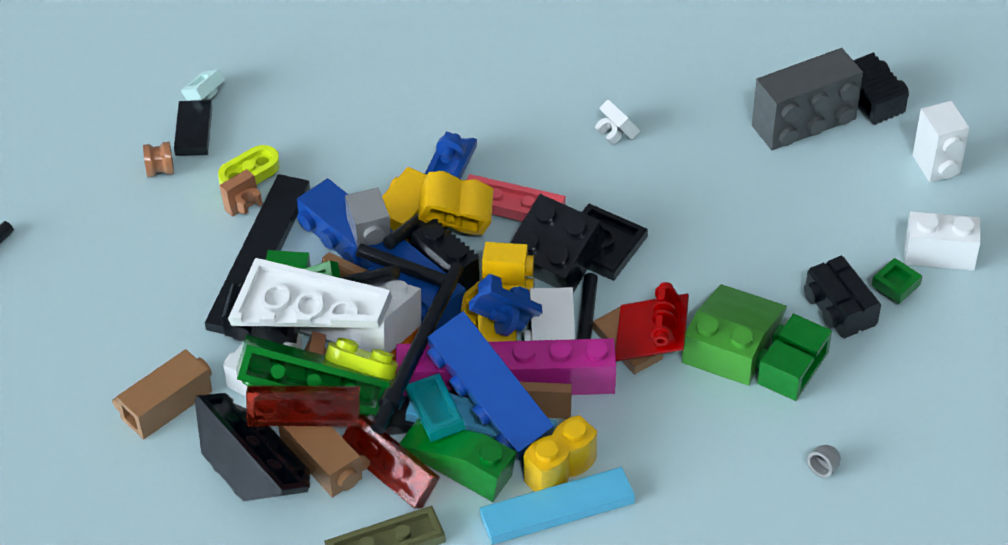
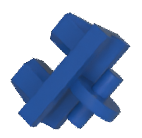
[425,131,477,180]
[469,274,543,336]

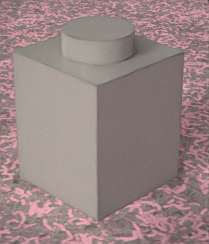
[345,188,391,247]

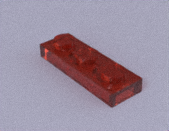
[246,386,360,427]
[342,414,440,509]

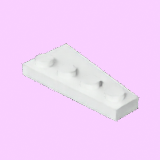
[228,258,392,328]

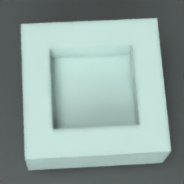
[181,70,225,101]

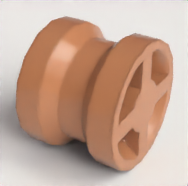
[143,141,174,177]

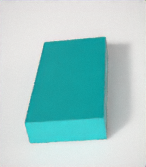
[406,373,466,442]

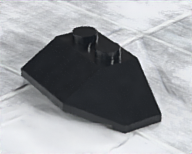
[195,393,310,501]

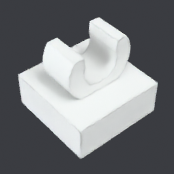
[595,100,640,145]

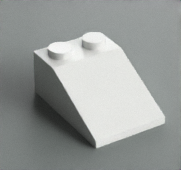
[300,280,421,353]

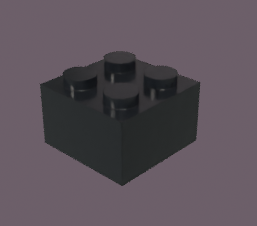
[510,194,606,293]

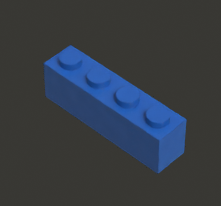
[427,311,554,460]

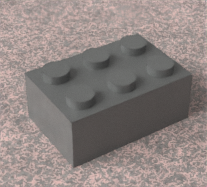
[752,48,863,151]

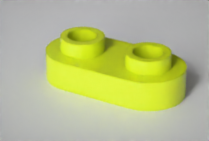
[218,145,280,185]
[325,338,399,380]

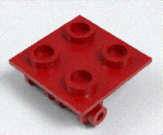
[615,282,689,361]

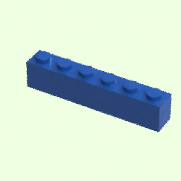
[297,178,466,332]

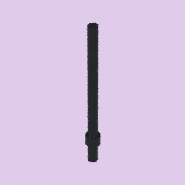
[370,262,464,434]

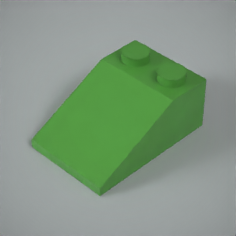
[682,284,787,386]

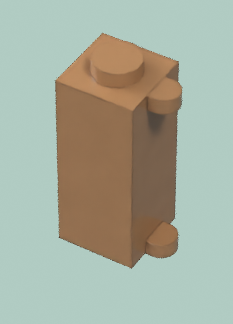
[112,349,212,440]
[277,401,370,498]

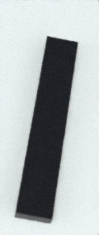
[205,174,310,334]

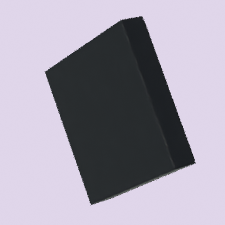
[582,203,648,281]

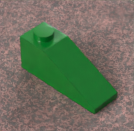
[398,419,516,502]

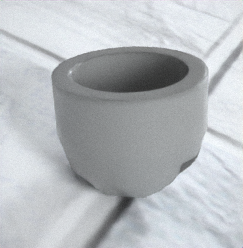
[807,444,841,478]

